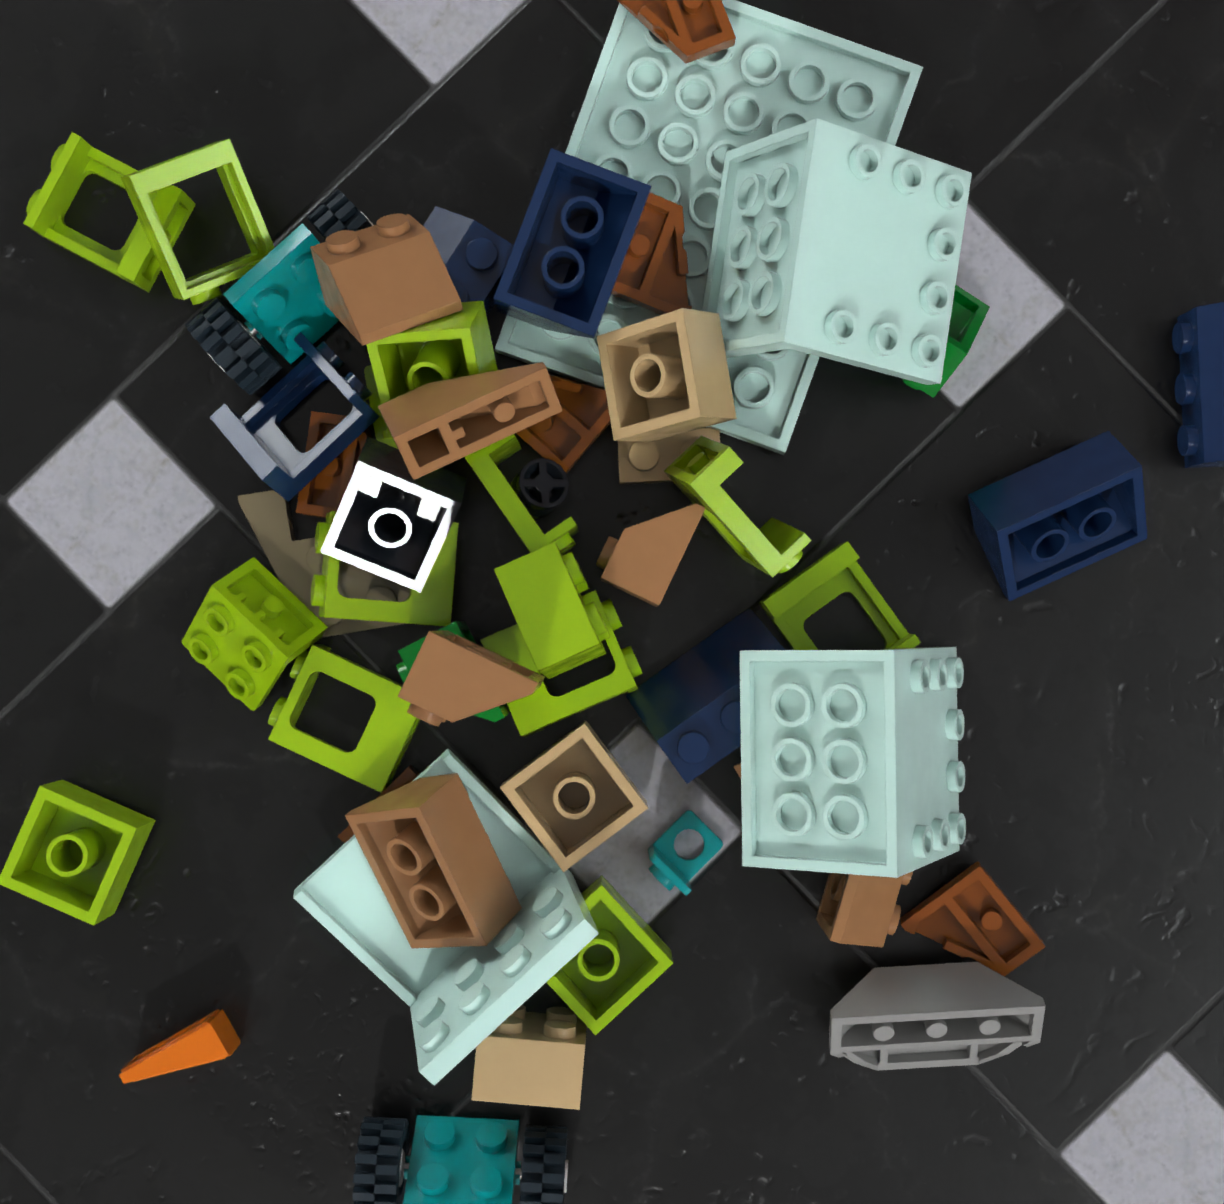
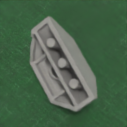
[829,962,1046,1071]

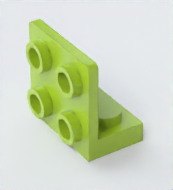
[182,557,328,711]

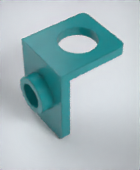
[648,810,723,896]

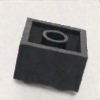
[320,436,467,593]

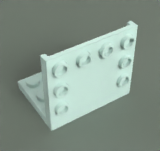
[702,118,972,385]
[739,647,966,878]
[293,748,599,1086]

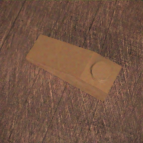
[378,362,563,481]

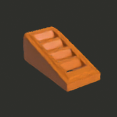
[119,1009,241,1084]

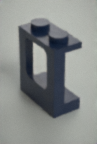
[210,332,380,502]

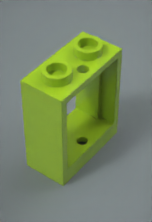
[120,138,275,305]

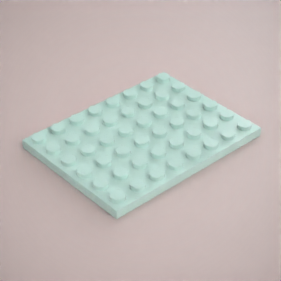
[495,0,923,455]

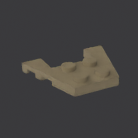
[238,490,410,638]

